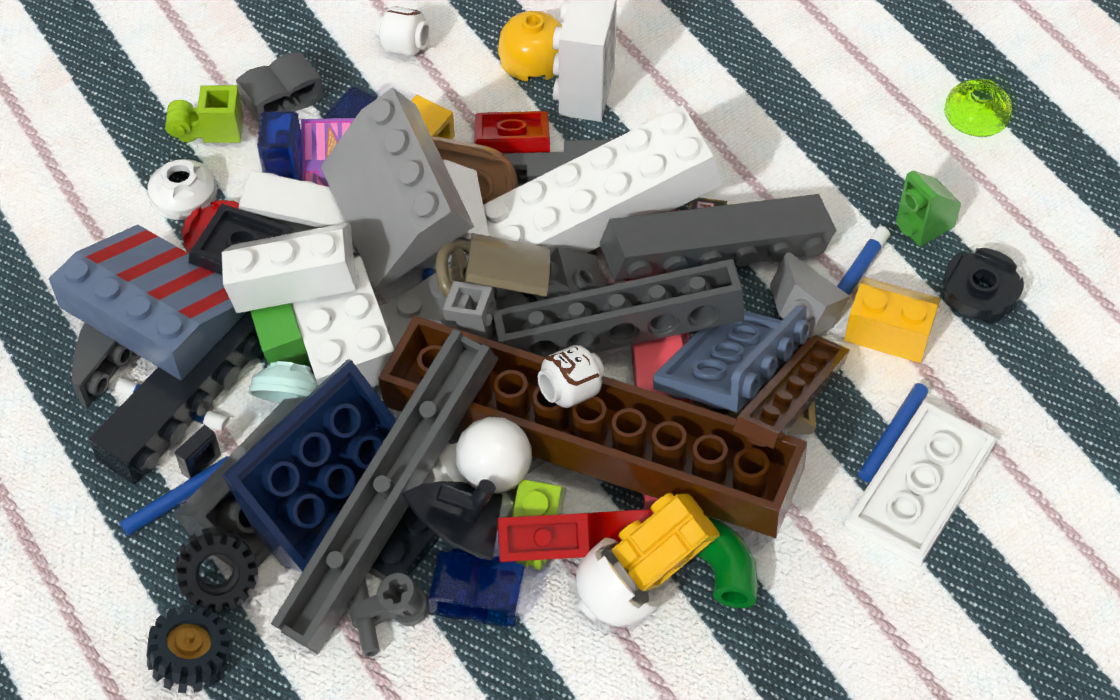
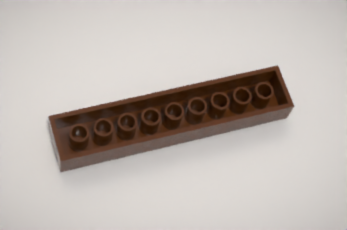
[378,315,808,538]

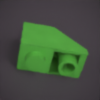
[896,170,961,247]

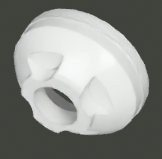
[148,159,217,220]

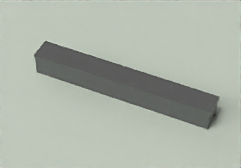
[271,329,499,655]

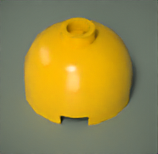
[498,10,562,81]

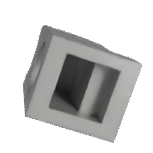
[442,281,497,340]

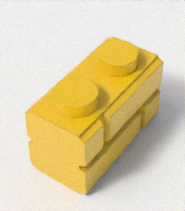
[612,493,720,592]

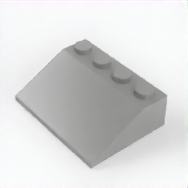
[321,88,474,291]

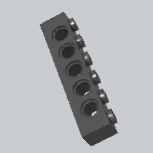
[492,259,744,357]

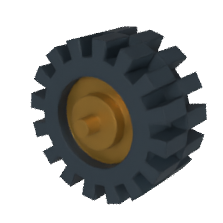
[146,605,230,693]

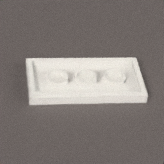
[845,400,998,568]

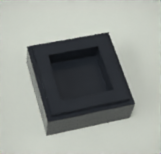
[175,424,221,479]

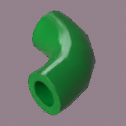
[696,515,758,608]

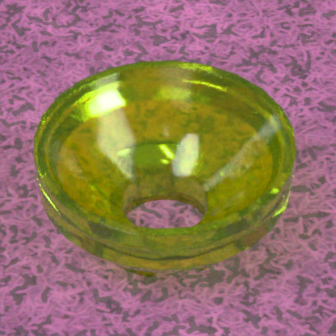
[944,79,1012,137]

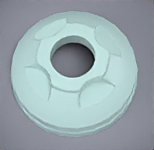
[248,361,319,403]

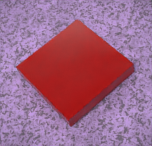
[474,111,550,153]

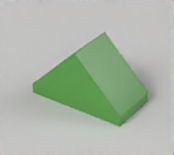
[250,303,313,371]

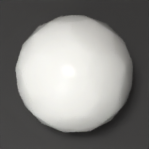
[456,417,532,493]

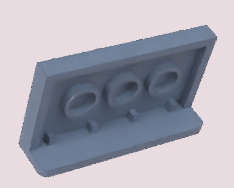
[653,306,810,413]

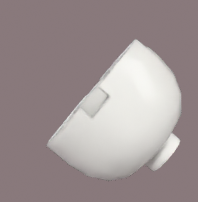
[576,537,662,627]

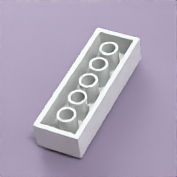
[483,105,724,255]

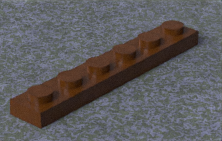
[733,335,850,449]

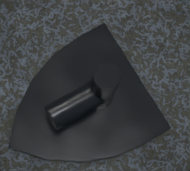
[402,479,503,561]

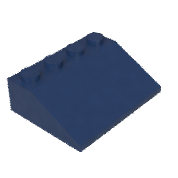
[222,359,397,572]

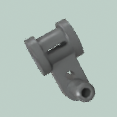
[349,573,430,657]

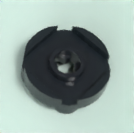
[942,248,1024,324]

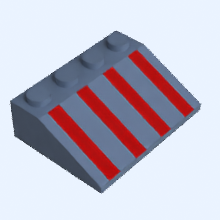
[48,225,248,381]

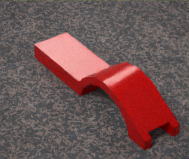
[497,509,654,562]

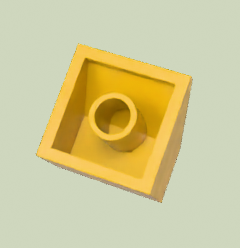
[844,277,941,363]

